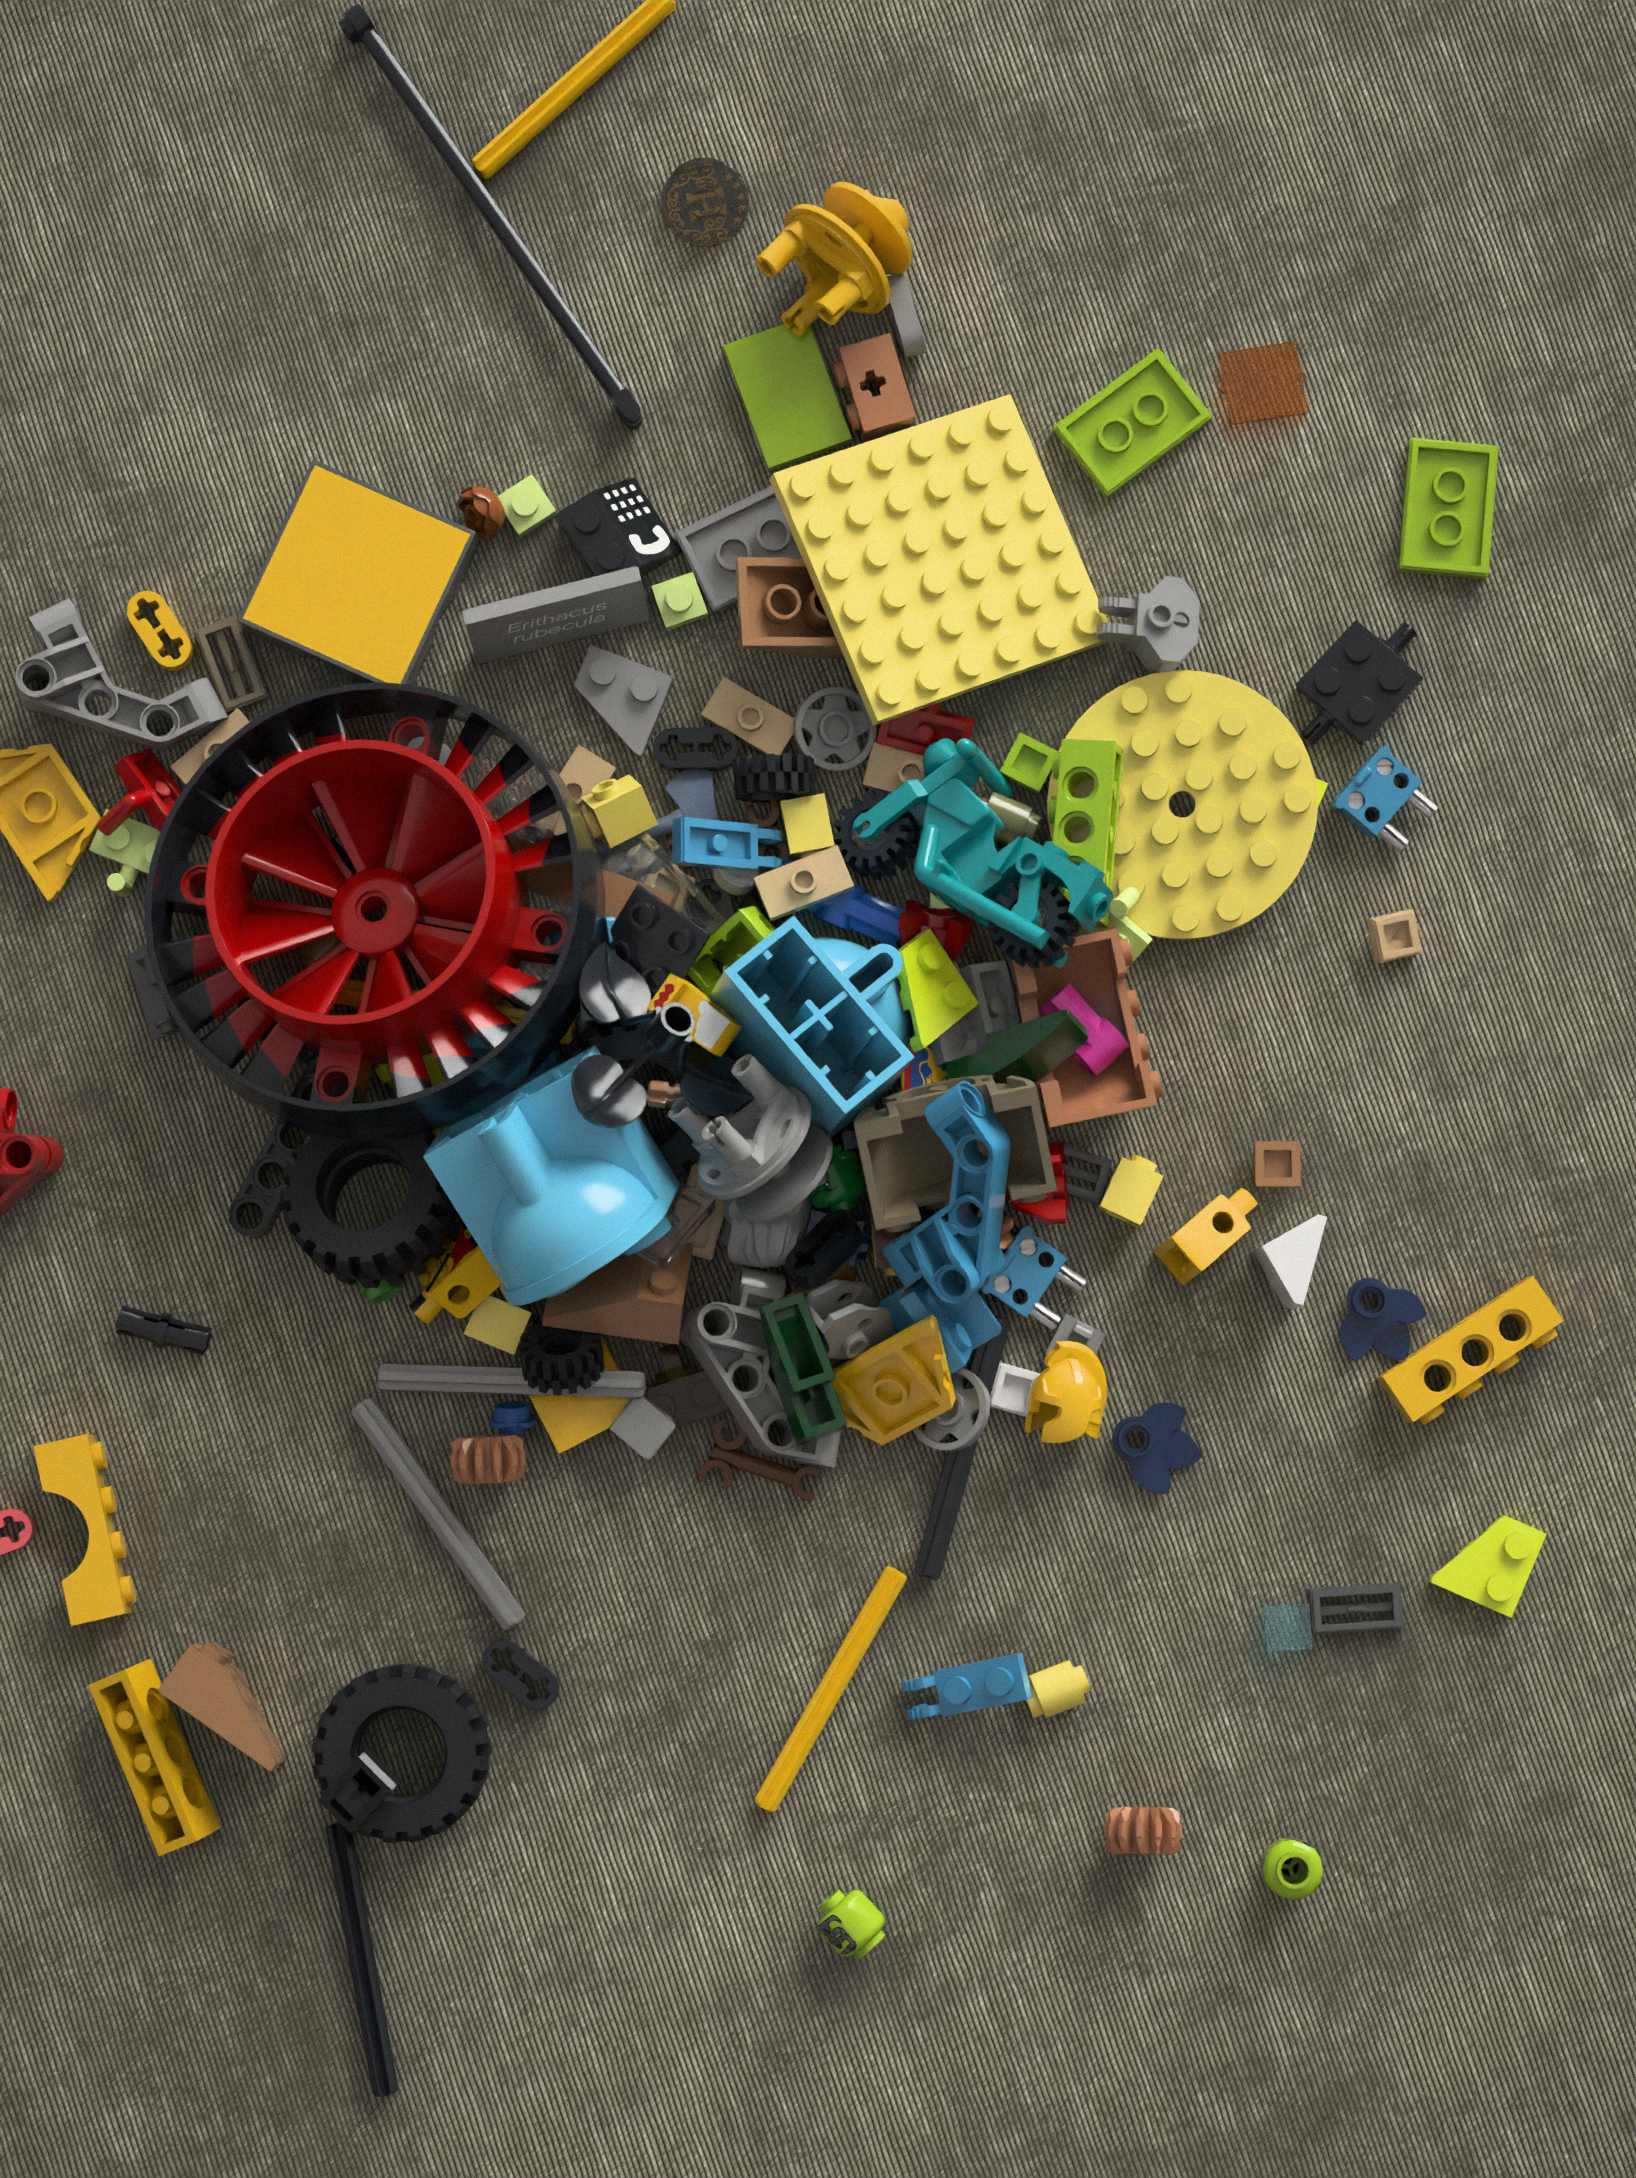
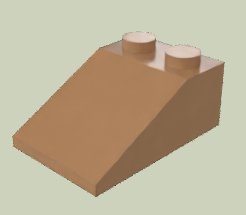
[735,557,845,659]
[542,1239,693,1345]
[157,1641,286,1772]

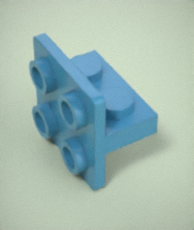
[879,1277,1002,1375]

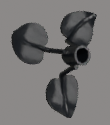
[571,942,754,1128]

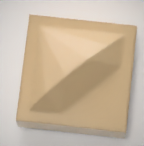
[1367,909,1422,963]

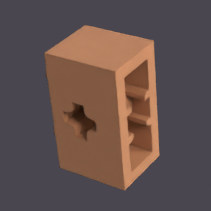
[832,333,915,442]

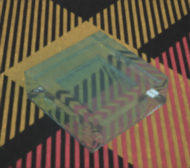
[1262,1603,1313,1652]

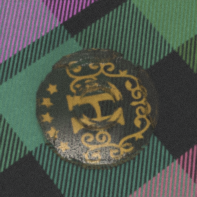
[662,158,749,247]

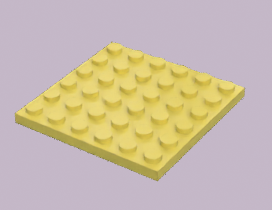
[769,394,1109,726]

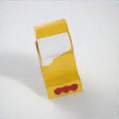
[647,973,742,1057]

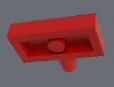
[876,701,975,755]
[97,748,181,836]

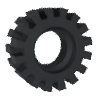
[733,753,816,803]
[519,1319,605,1395]

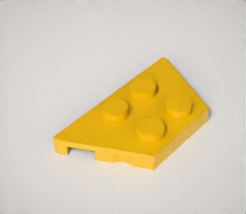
[0,743,102,904]
[831,1314,956,1446]

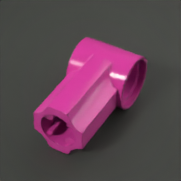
[1039,983,1129,1077]

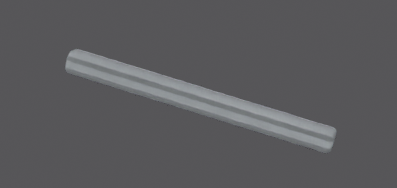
[377,1363,646,1399]
[351,1397,525,1630]

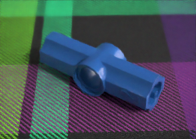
[782,858,908,947]

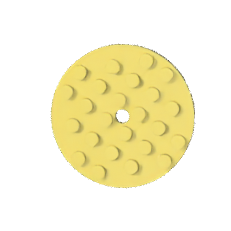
[1047,670,1318,940]

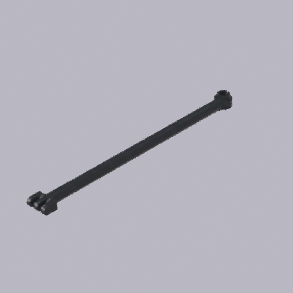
[338,4,642,430]

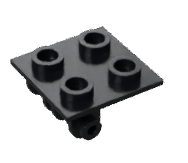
[602,884,711,1000]

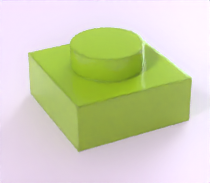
[1000,732,1058,795]

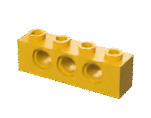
[1377,1276,1564,1425]
[88,1658,221,1856]

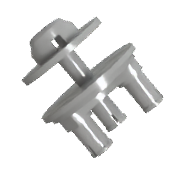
[668,1054,833,1221]

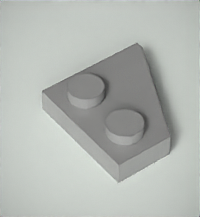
[574,644,674,759]

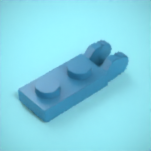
[672,817,782,871]
[901,1653,1032,1720]

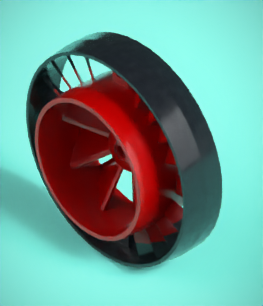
[144,682,605,1140]

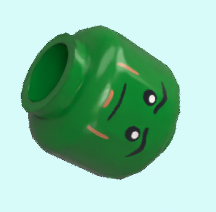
[809,1144,867,1212]

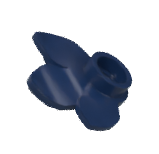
[1340,1278,1427,1361]
[1112,1402,1201,1494]

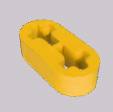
[127,591,194,671]

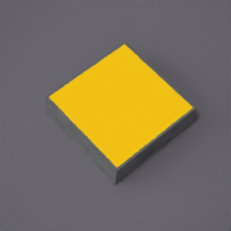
[237,459,480,685]

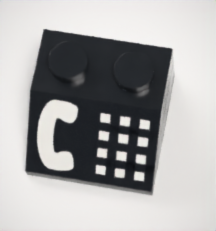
[556,477,681,578]

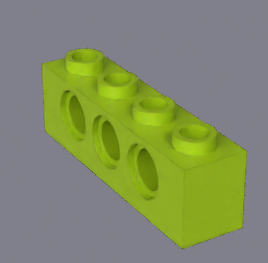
[1049,739,1124,928]

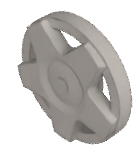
[793,687,877,771]
[913,1368,991,1452]

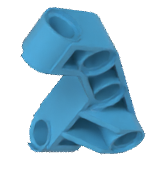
[880,1081,1011,1305]

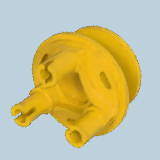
[755,182,913,336]

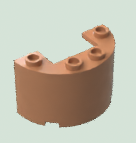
[1010,928,1163,1128]

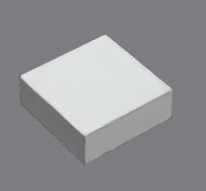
[990,1362,1041,1417]

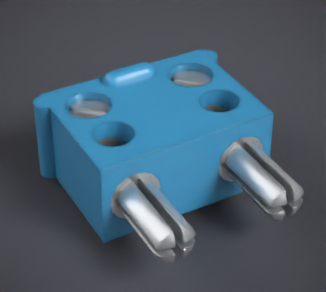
[1329,746,1438,852]
[979,1226,1087,1330]

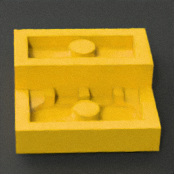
[529,1336,632,1454]

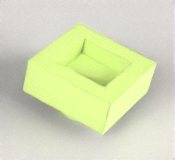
[497,474,557,538]
[651,572,708,631]

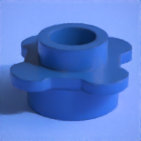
[489,1401,536,1435]

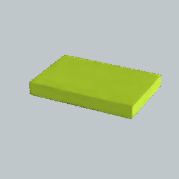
[723,324,852,472]
[1052,347,1213,499]
[1397,438,1499,580]

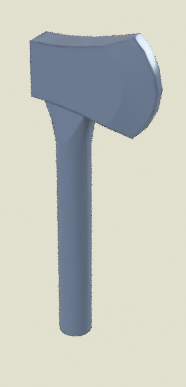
[595,769,719,858]

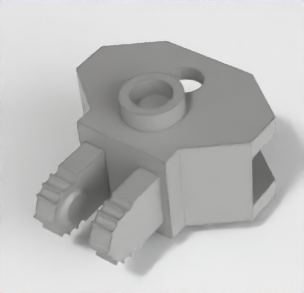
[1096,576,1200,674]
[805,1279,895,1369]

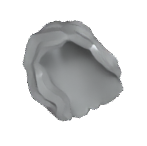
[724,1195,813,1268]

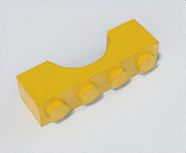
[33,1434,136,1626]

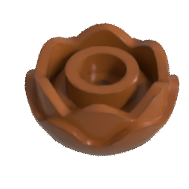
[456,486,505,540]

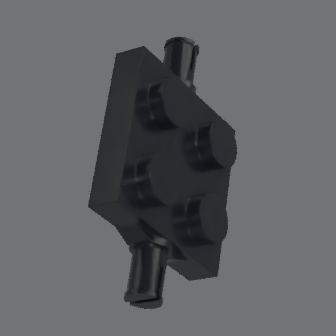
[1296,620,1423,746]

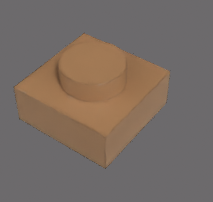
[1253,1141,1301,1188]

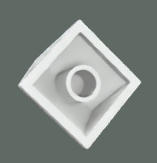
[1252,1214,1327,1310]

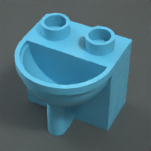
[709,915,915,1139]
[423,1045,680,1306]

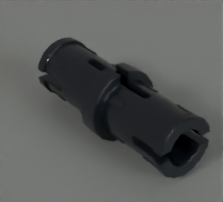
[116,1305,212,1356]

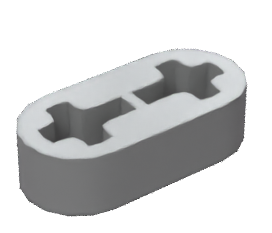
[887,273,926,359]

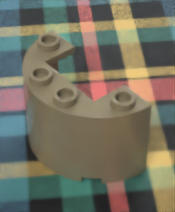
[854,1075,1057,1232]

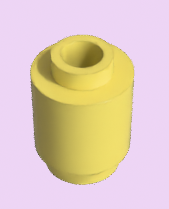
[1026,1660,1091,1719]

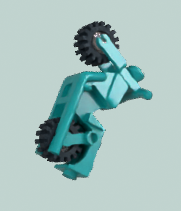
[832,738,1115,968]

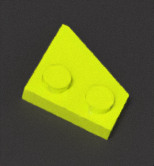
[897,928,979,1052]
[1428,1515,1547,1618]

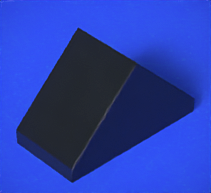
[318,1749,403,1833]

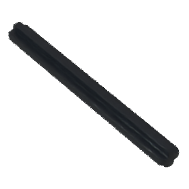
[914,1315,1010,1580]
[326,1822,398,2097]

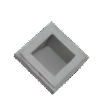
[609,1397,676,1461]

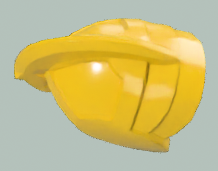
[1025,1341,1107,1443]

